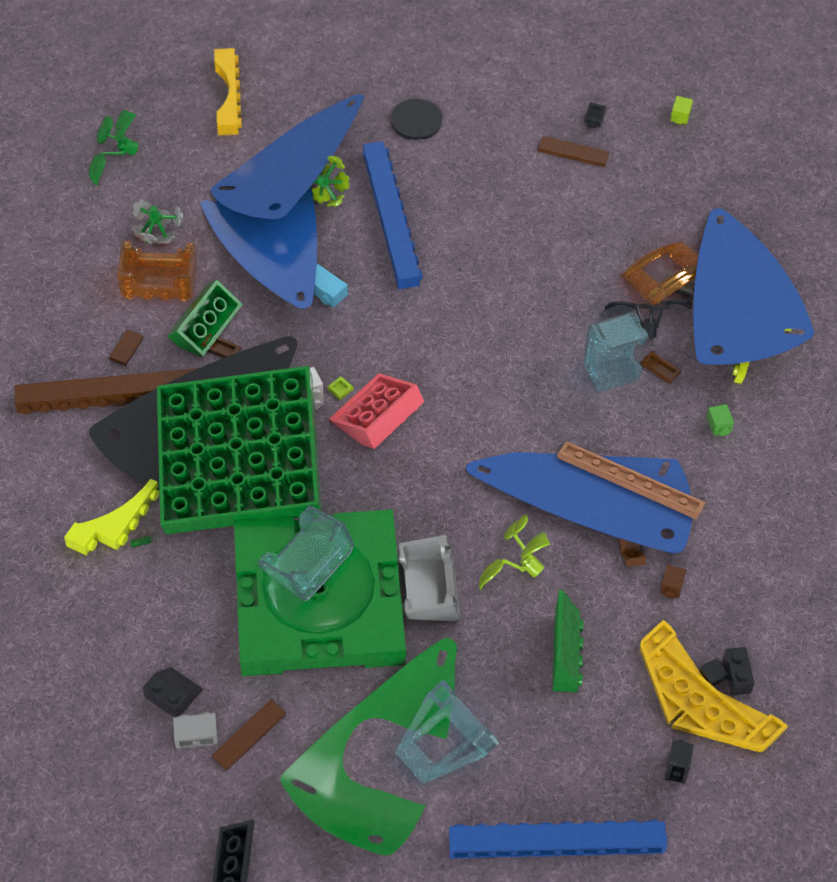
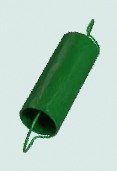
[127,536,153,548]

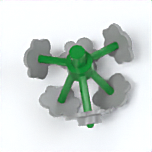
[132,199,183,244]

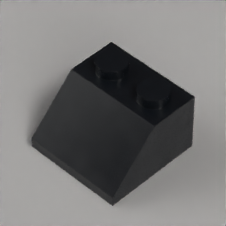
[143,667,203,717]

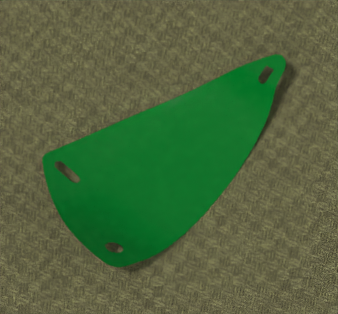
[280,638,457,855]

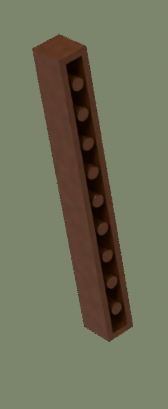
[14,368,198,415]

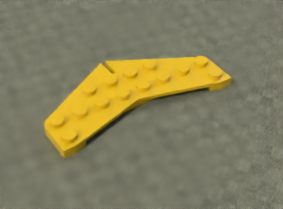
[640,620,788,752]

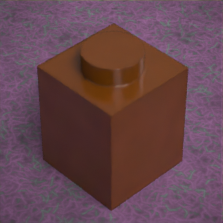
[660,564,687,599]

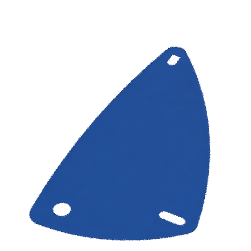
[210,94,364,219]
[200,186,317,309]
[693,208,814,365]
[466,452,692,553]

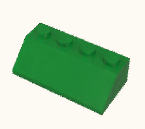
[167,279,243,357]

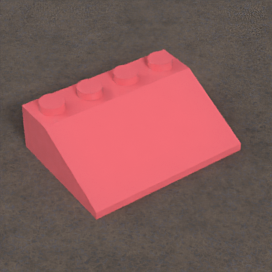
[329,373,424,449]

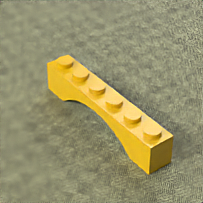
[214,48,242,135]

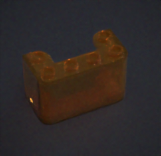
[117,241,197,301]

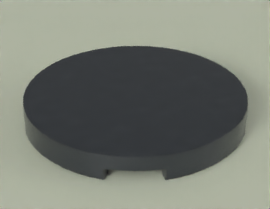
[391,99,442,140]

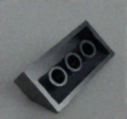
[212,819,255,882]

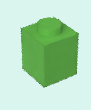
[707,404,734,436]

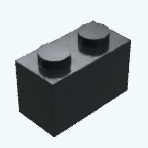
[723,647,755,696]
[664,740,694,784]

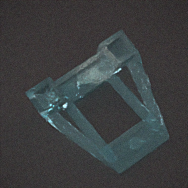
[395,680,500,784]

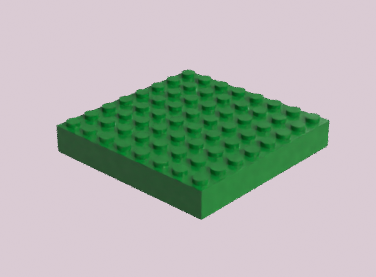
[157,366,322,534]

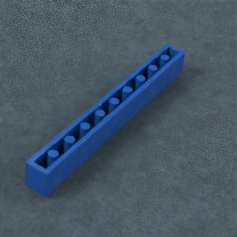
[363,141,423,289]
[449,819,667,858]

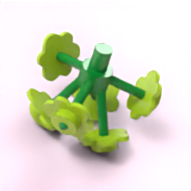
[308,156,350,207]

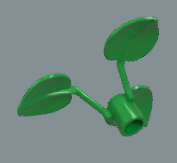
[89,110,138,185]

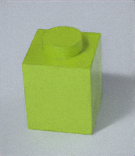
[670,96,693,125]

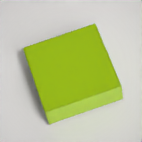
[327,376,354,400]

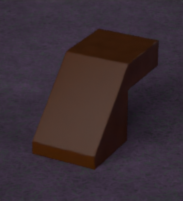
[617,538,646,567]

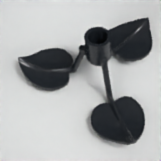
[605,299,692,338]

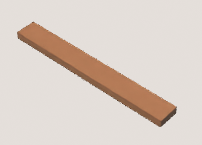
[557,441,705,519]

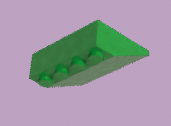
[552,590,584,693]

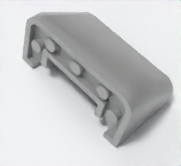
[397,535,461,622]

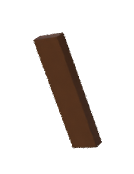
[538,136,610,167]
[212,700,286,771]

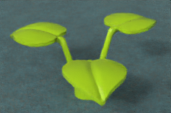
[479,514,550,590]

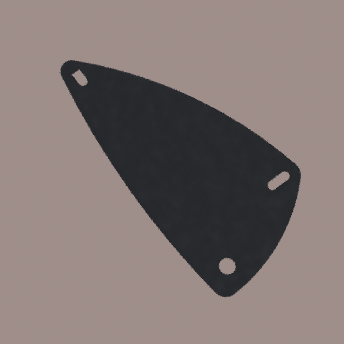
[89,336,298,491]

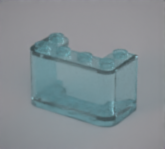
[584,312,648,393]

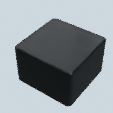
[700,658,728,686]

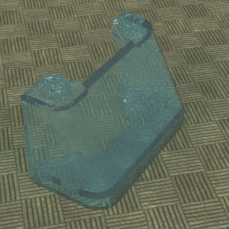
[257,505,354,601]

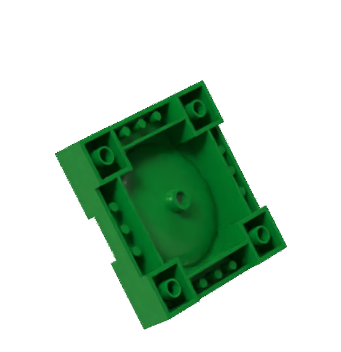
[234,509,406,676]

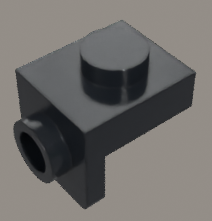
[584,102,607,128]

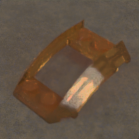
[620,241,699,305]

